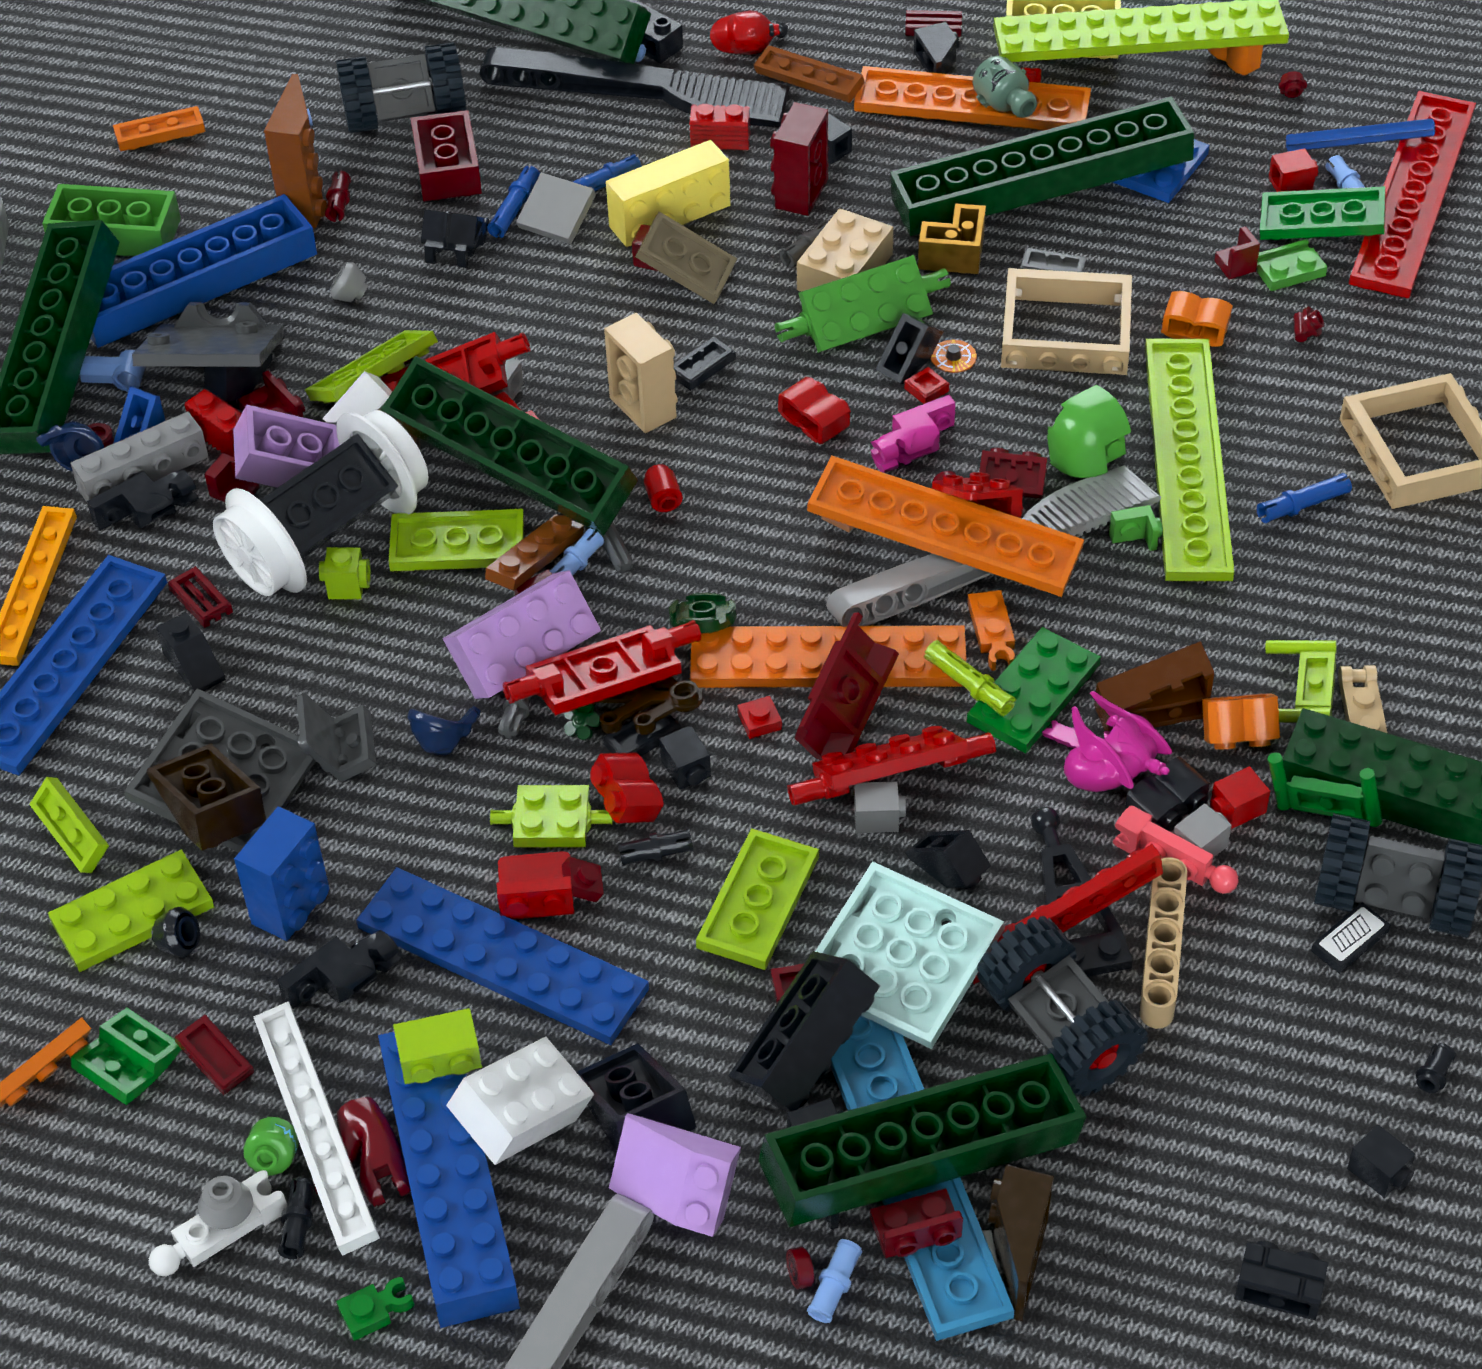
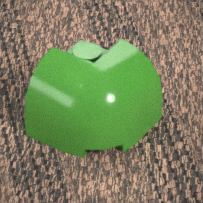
[1047,385,1131,478]

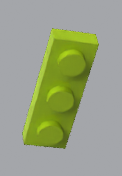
[29,777,109,873]

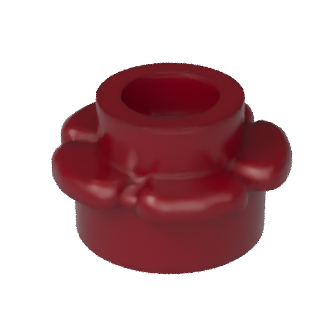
[1278,71,1307,98]

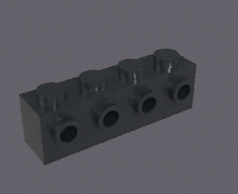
[626,0,683,64]

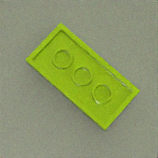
[305,330,438,404]
[389,509,524,571]
[696,828,819,970]
[48,849,214,973]

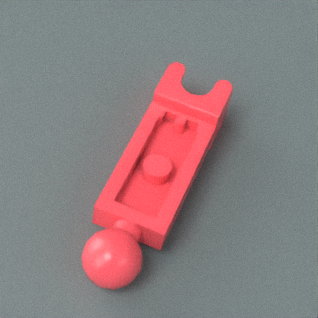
[1113,806,1239,894]

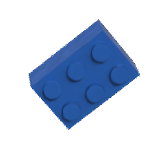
[234,806,329,941]

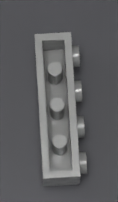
[70,411,208,502]

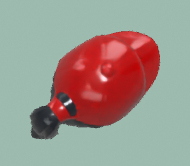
[710,10,788,55]

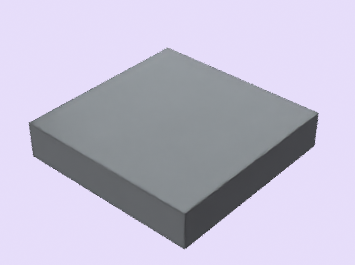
[516,172,596,245]

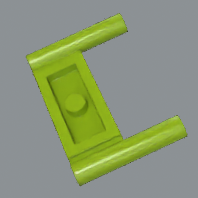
[1265,640,1337,723]

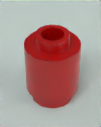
[644,464,683,512]

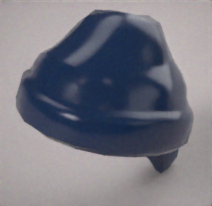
[36,421,104,472]
[407,706,481,755]

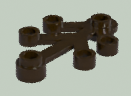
[592,677,703,735]

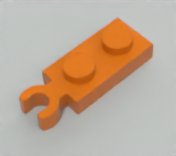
[967,590,1015,671]

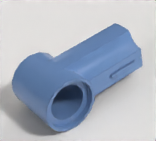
[79,350,146,392]

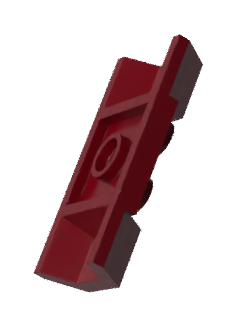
[794,612,899,760]

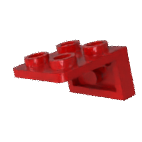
[932,472,1023,518]
[496,851,574,919]

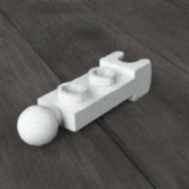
[149,1170,287,1277]

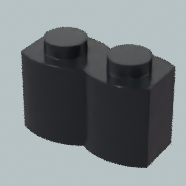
[1125,756,1210,831]

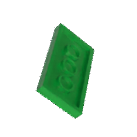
[1260,186,1386,240]
[967,627,1101,754]

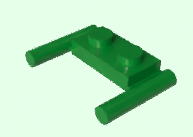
[1268,752,1382,827]

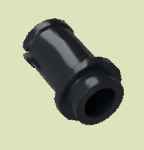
[1416,1043,1456,1093]

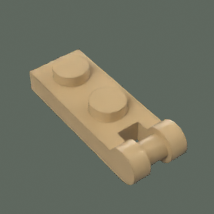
[1338,665,1387,733]

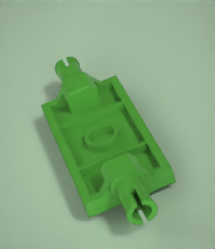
[775,255,951,353]

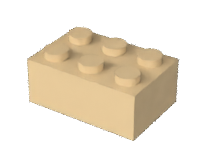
[797,208,893,292]
[604,313,678,434]

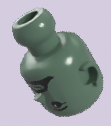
[972,56,1037,118]

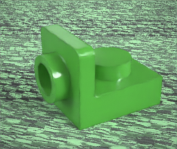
[1109,505,1163,551]

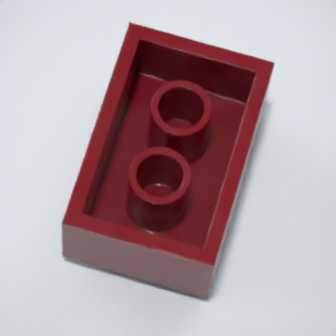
[770,102,828,216]
[410,110,482,201]

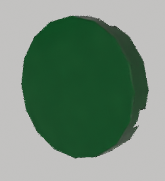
[669,592,737,633]

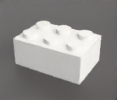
[446,1036,594,1165]

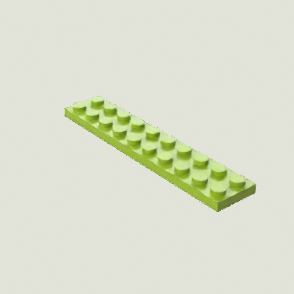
[993,0,1289,62]
[1145,339,1234,581]

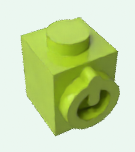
[319,547,371,599]

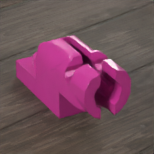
[870,395,955,473]

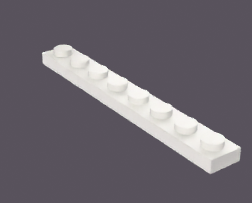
[254,1001,380,1256]

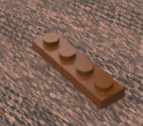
[754,45,865,103]
[485,514,584,591]

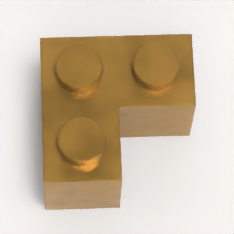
[918,204,986,274]

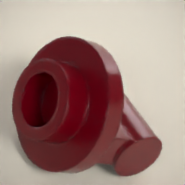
[1293,306,1325,342]

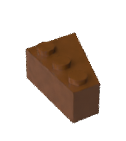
[1094,641,1215,732]

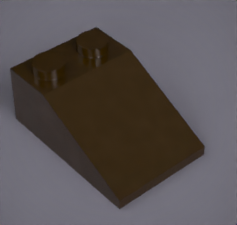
[147,744,266,851]
[988,1165,1054,1321]

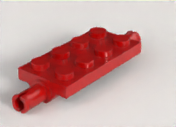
[381,332,531,394]
[503,620,702,715]
[787,726,996,806]

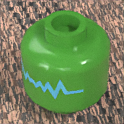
[243,1117,299,1176]

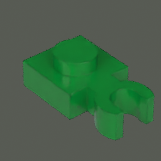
[336,1277,414,1341]

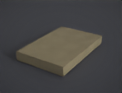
[635,212,737,304]

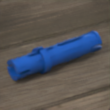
[573,154,642,192]
[487,166,540,238]
[1257,473,1352,523]

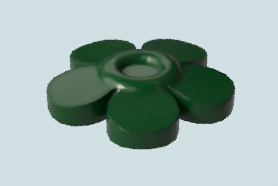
[564,703,601,741]

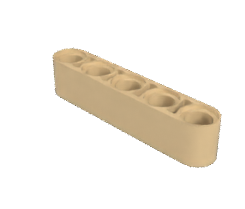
[1140,857,1187,1029]

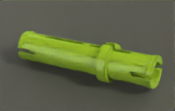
[924,640,1016,716]

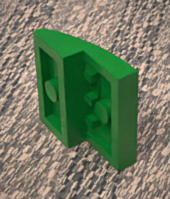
[71,1007,182,1105]

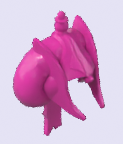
[1042,691,1172,792]

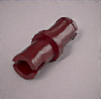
[325,171,351,222]

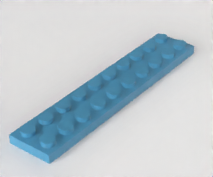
[831,1016,1015,1341]

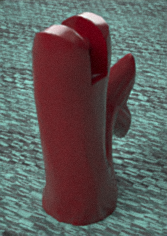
[315,1097,411,1207]

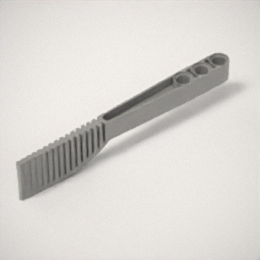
[826,465,1161,627]
[504,1193,654,1369]

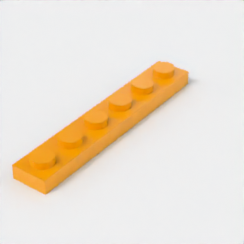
[0,506,77,666]

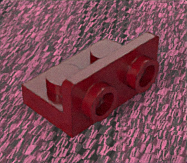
[238,370,305,418]
[979,448,1047,499]
[870,1188,963,1258]

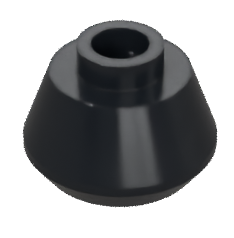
[151,907,200,957]

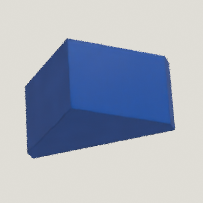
[113,386,166,444]

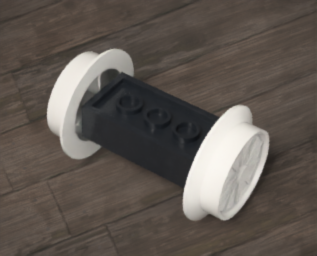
[213,410,429,596]

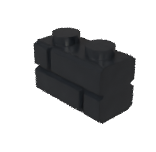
[1234,1241,1329,1321]

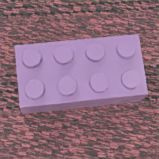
[442,570,601,699]

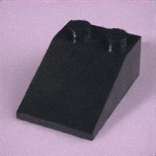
[576,1043,697,1150]

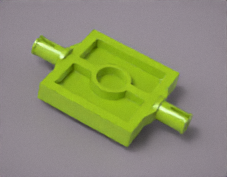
[490,785,613,847]

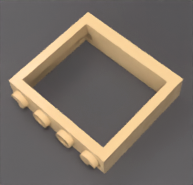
[1001,268,1132,375]
[1340,373,1482,509]

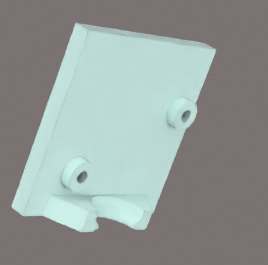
[815,861,1005,1049]

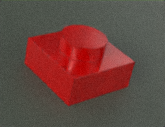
[737,696,782,739]

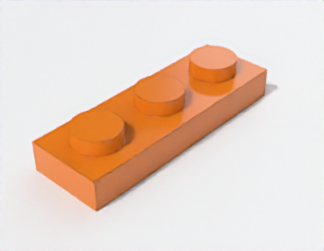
[113,106,206,152]
[0,1017,92,1107]

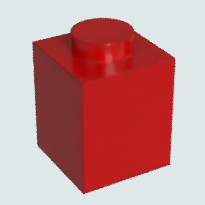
[1268,148,1318,192]
[1210,766,1270,829]

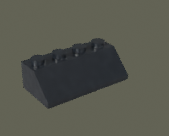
[728,951,880,1112]

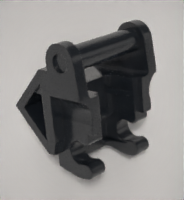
[421,209,490,268]

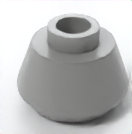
[329,262,368,302]
[198,1176,253,1229]

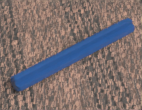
[1286,119,1435,151]

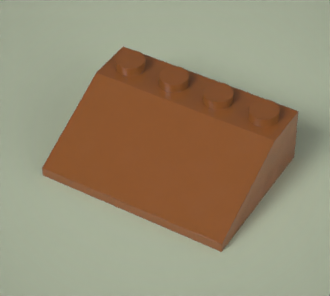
[264,74,327,229]

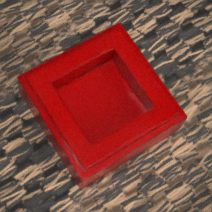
[904,367,949,404]

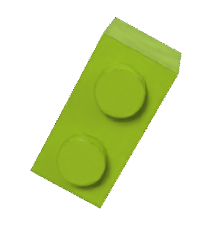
[393,1008,482,1084]

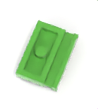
[1257,239,1327,291]

